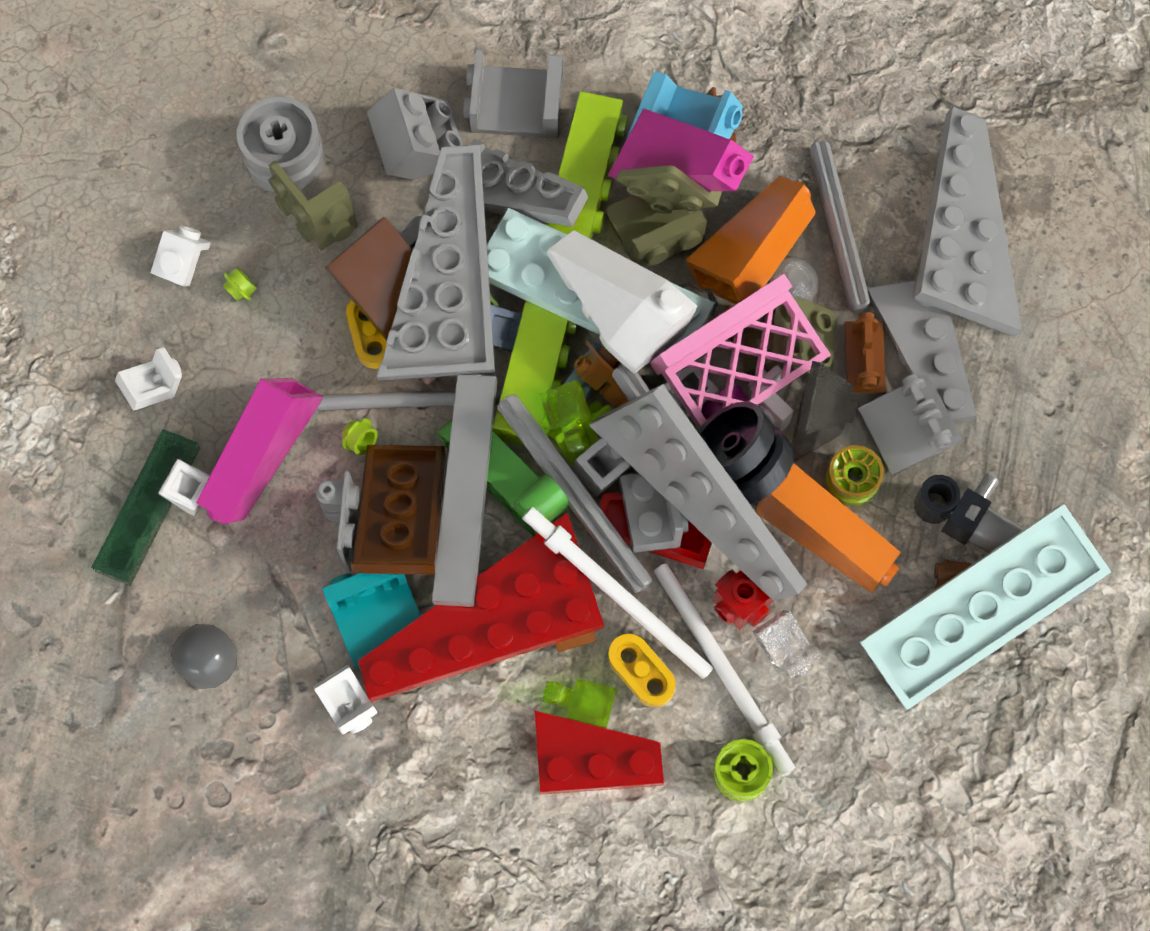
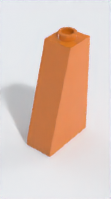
[685,176,816,305]
[755,463,900,594]

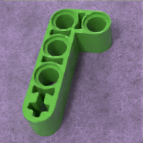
[436,419,568,537]

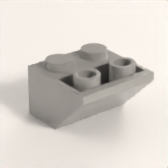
[367,88,463,180]

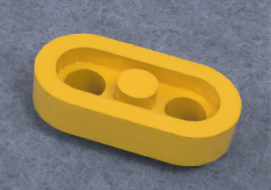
[346,300,387,369]
[608,634,676,708]

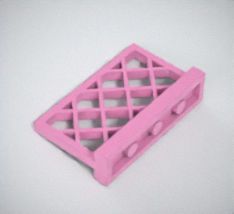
[649,274,831,429]

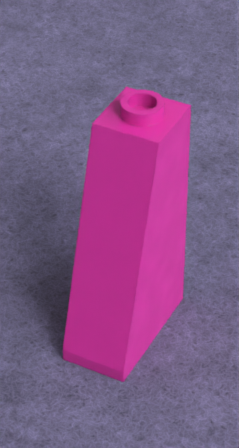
[608,108,754,191]
[196,378,323,524]

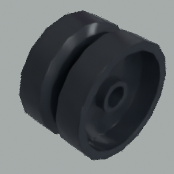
[697,401,794,504]

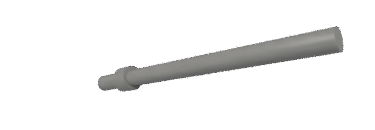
[314,388,503,414]

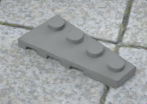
[471,139,588,227]
[867,280,976,424]

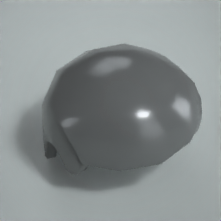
[171,624,237,689]

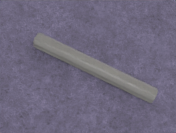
[809,141,870,311]

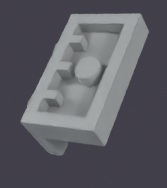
[619,474,688,553]

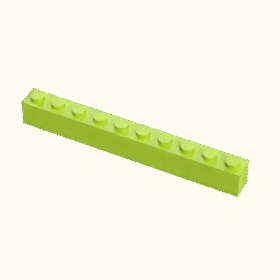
[493,91,628,447]

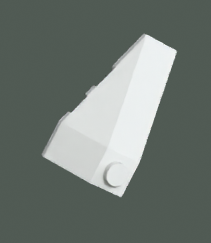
[547,230,697,374]

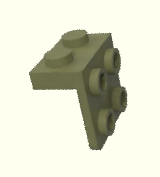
[268,161,358,251]
[617,165,722,214]
[606,195,707,268]
[744,295,836,381]

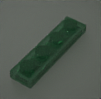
[91,429,201,586]

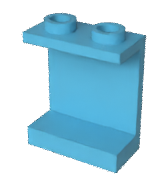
[626,71,743,140]

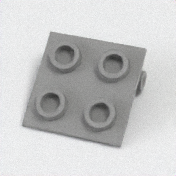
[858,374,963,476]
[316,471,360,572]

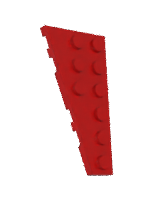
[358,513,605,702]

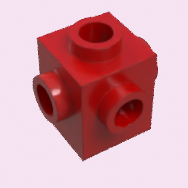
[713,569,774,631]

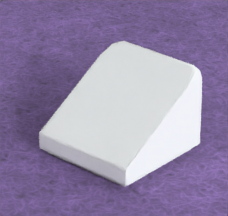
[158,459,210,516]

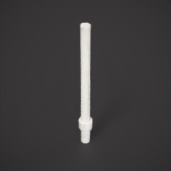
[522,506,713,679]
[653,563,796,776]

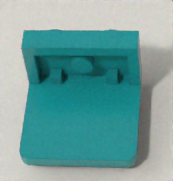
[322,573,421,671]

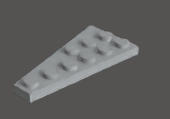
[914,106,1023,337]
[377,145,495,381]
[589,384,808,601]

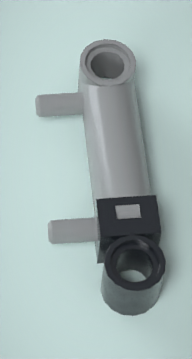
[914,473,1097,604]

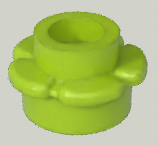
[223,266,258,301]
[342,418,378,455]

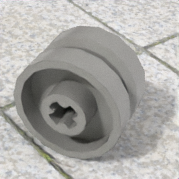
[236,96,325,192]

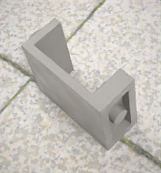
[463,50,563,138]

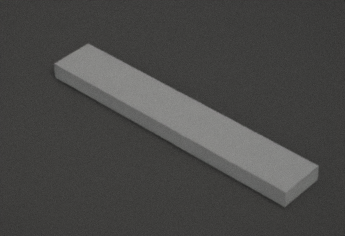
[432,374,498,607]

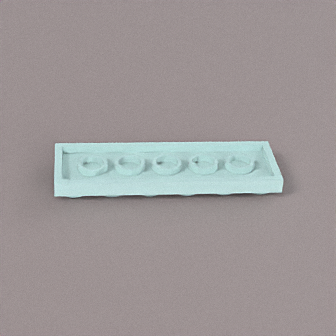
[487,208,715,372]
[859,504,1111,710]

